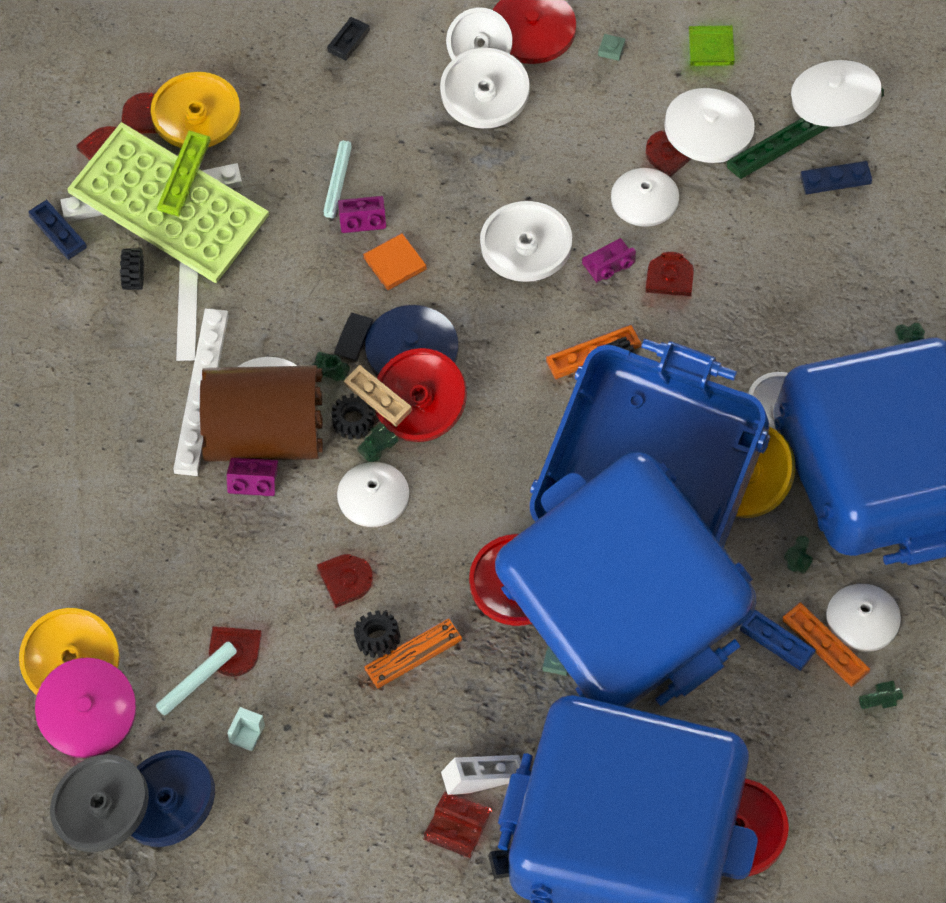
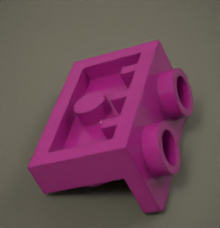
[338,196,386,233]
[582,238,636,283]
[227,458,278,496]

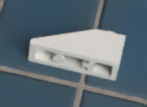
[441,755,521,795]

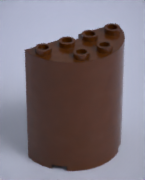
[200,365,323,462]

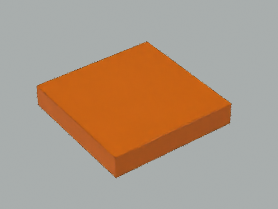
[363,234,427,290]

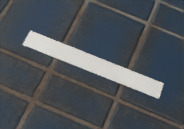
[176,262,198,361]

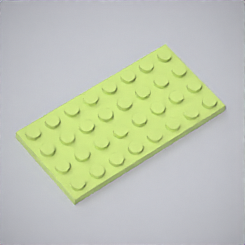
[68,122,269,283]

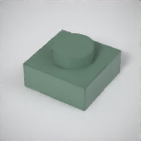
[598,34,625,61]
[543,646,568,676]

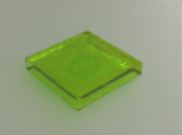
[688,25,735,66]

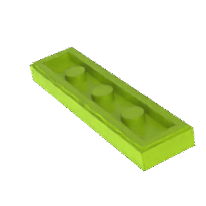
[157,130,211,217]

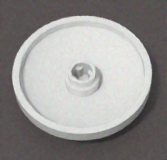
[440,48,529,128]
[791,60,882,127]
[664,88,754,163]
[480,201,572,282]

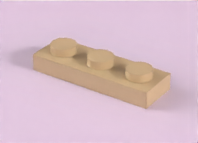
[344,365,412,427]

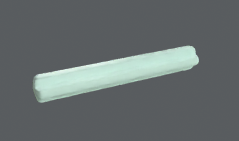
[323,140,352,218]
[156,641,237,716]

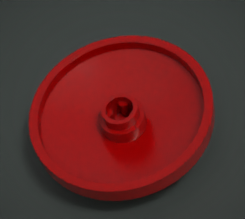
[493,0,576,64]
[375,348,467,442]
[469,534,532,626]
[735,779,789,877]

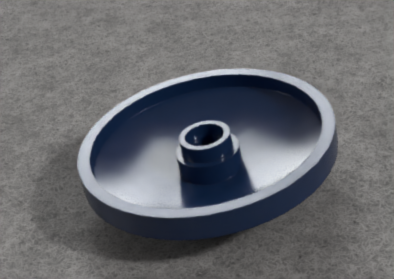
[365,305,459,377]
[131,750,215,847]

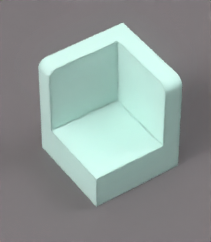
[227,707,265,751]

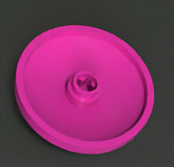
[35,658,136,758]

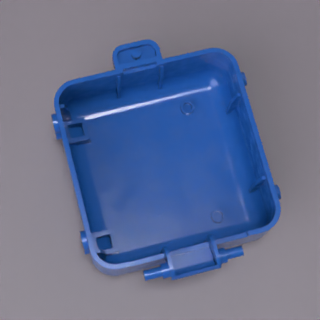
[773,337,946,566]
[530,339,770,551]
[495,452,757,708]
[498,695,758,903]

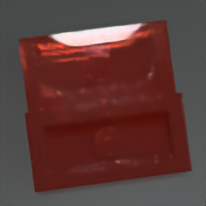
[423,791,492,858]

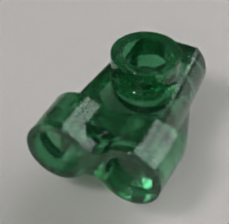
[895,323,925,343]
[312,351,350,381]
[357,422,399,462]
[784,535,814,574]
[859,681,903,709]

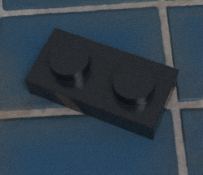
[327,17,370,61]

